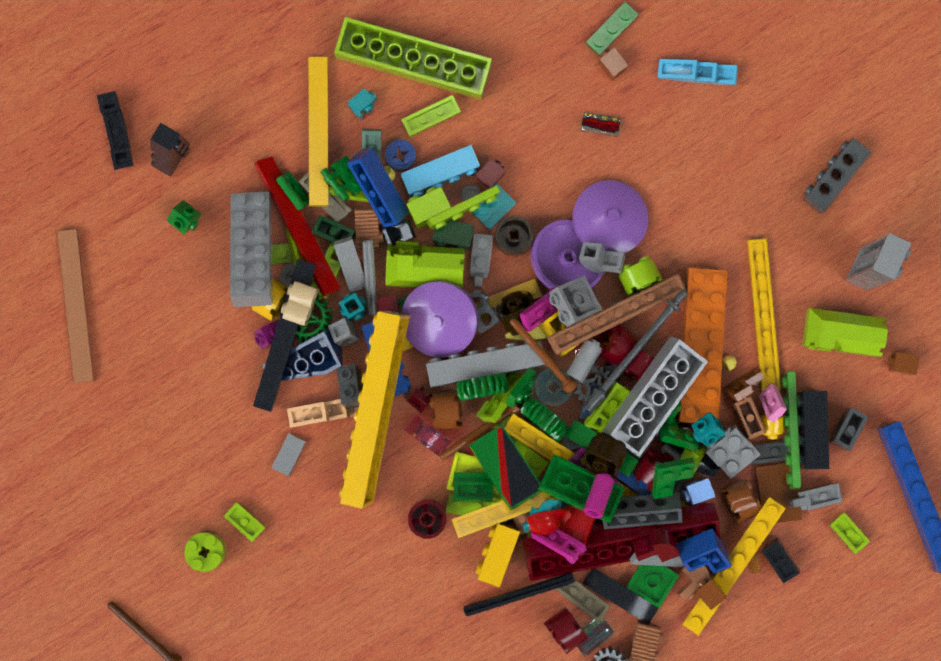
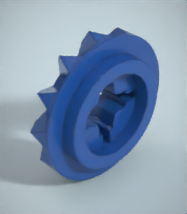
[385,140,416,170]

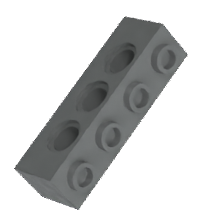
[803,138,871,214]
[603,492,683,529]

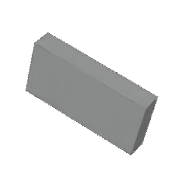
[271,433,306,476]

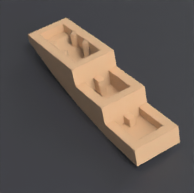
[287,399,359,428]

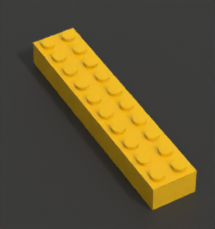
[339,311,410,509]

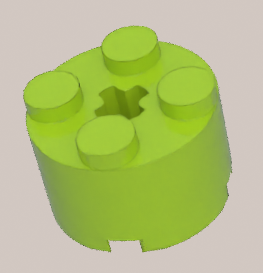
[618,256,663,297]
[185,532,227,572]

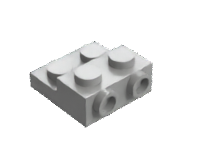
[549,275,603,327]
[705,424,761,479]

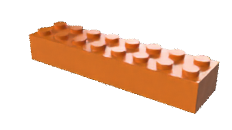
[677,268,727,423]

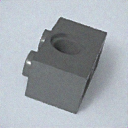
[829,408,868,451]

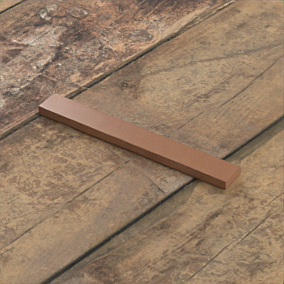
[57,229,95,383]
[547,274,687,355]

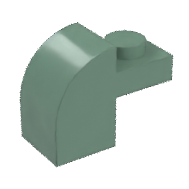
[361,128,382,162]

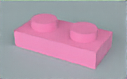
[759,383,787,423]

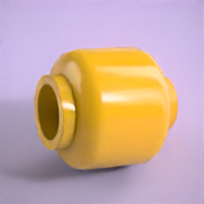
[760,411,785,439]

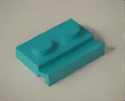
[472,184,517,230]

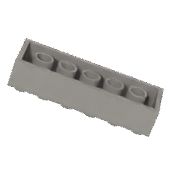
[230,191,273,307]
[845,233,911,291]
[603,336,708,457]
[426,339,545,388]

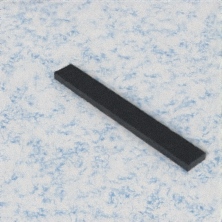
[253,259,317,412]

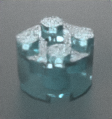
[534,368,572,406]

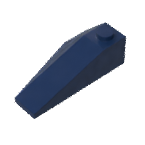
[262,330,343,381]

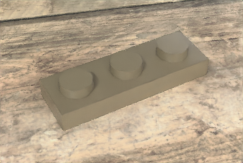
[298,172,351,223]
[556,574,610,622]

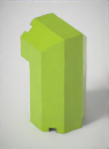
[386,241,465,288]
[802,308,888,357]

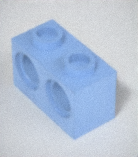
[681,477,715,505]

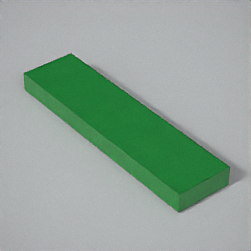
[565,420,640,478]

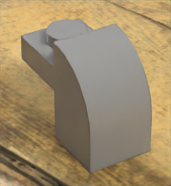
[579,242,625,274]

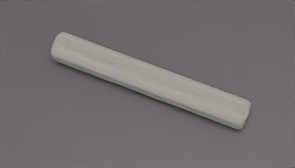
[362,240,378,315]

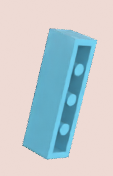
[400,145,480,197]

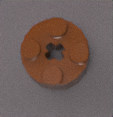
[430,390,463,430]
[720,479,762,524]

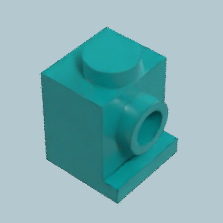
[347,88,378,121]

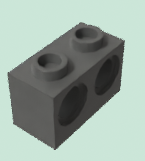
[469,289,499,334]
[337,364,363,410]

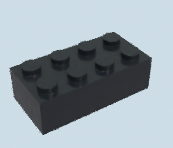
[796,391,830,469]

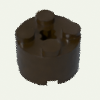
[495,216,534,257]
[496,291,539,336]
[581,433,627,478]

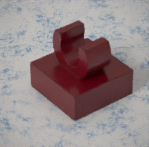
[407,387,432,413]

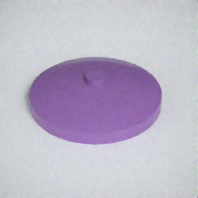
[572,180,648,254]
[531,220,603,289]
[402,280,478,358]

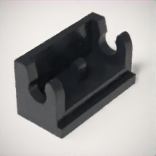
[762,537,800,584]

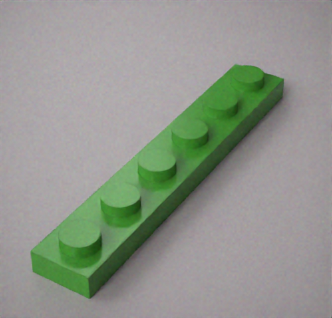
[781,372,801,489]

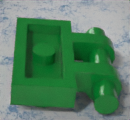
[320,155,362,202]

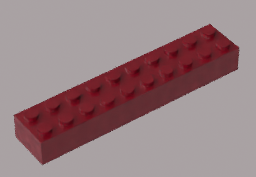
[522,502,720,581]

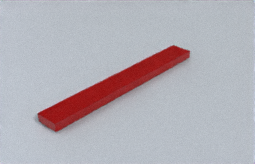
[254,156,341,297]

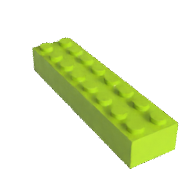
[334,17,492,100]

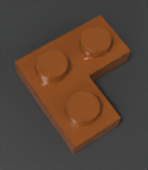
[723,368,764,402]

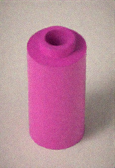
[583,473,615,519]

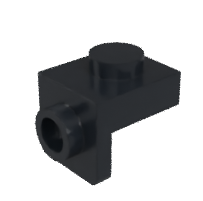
[382,219,416,246]

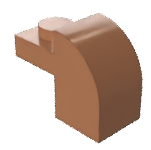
[677,565,710,601]

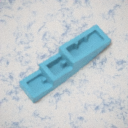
[658,59,738,86]

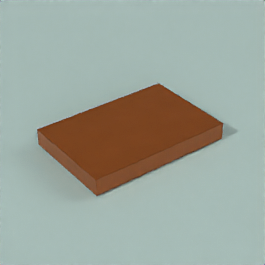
[755,463,802,523]

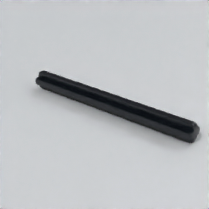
[463,573,575,616]

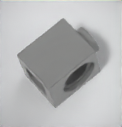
[328,318,360,348]

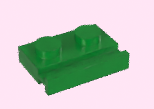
[454,473,493,502]

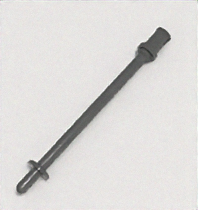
[582,289,687,413]

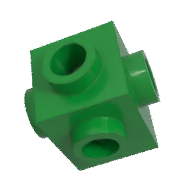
[166,200,201,235]

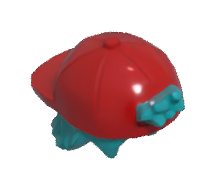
[522,499,571,535]

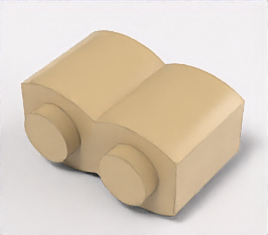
[281,281,319,326]

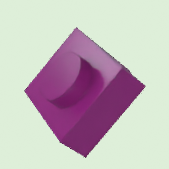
[254,320,279,350]

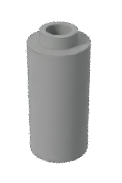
[566,338,602,383]

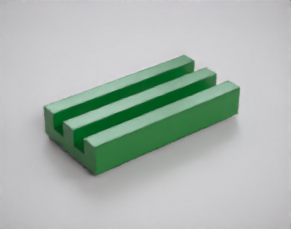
[276,171,309,211]

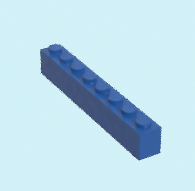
[877,421,941,573]

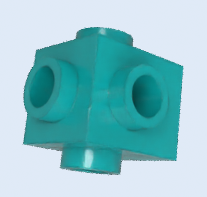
[339,293,368,322]
[691,412,726,447]

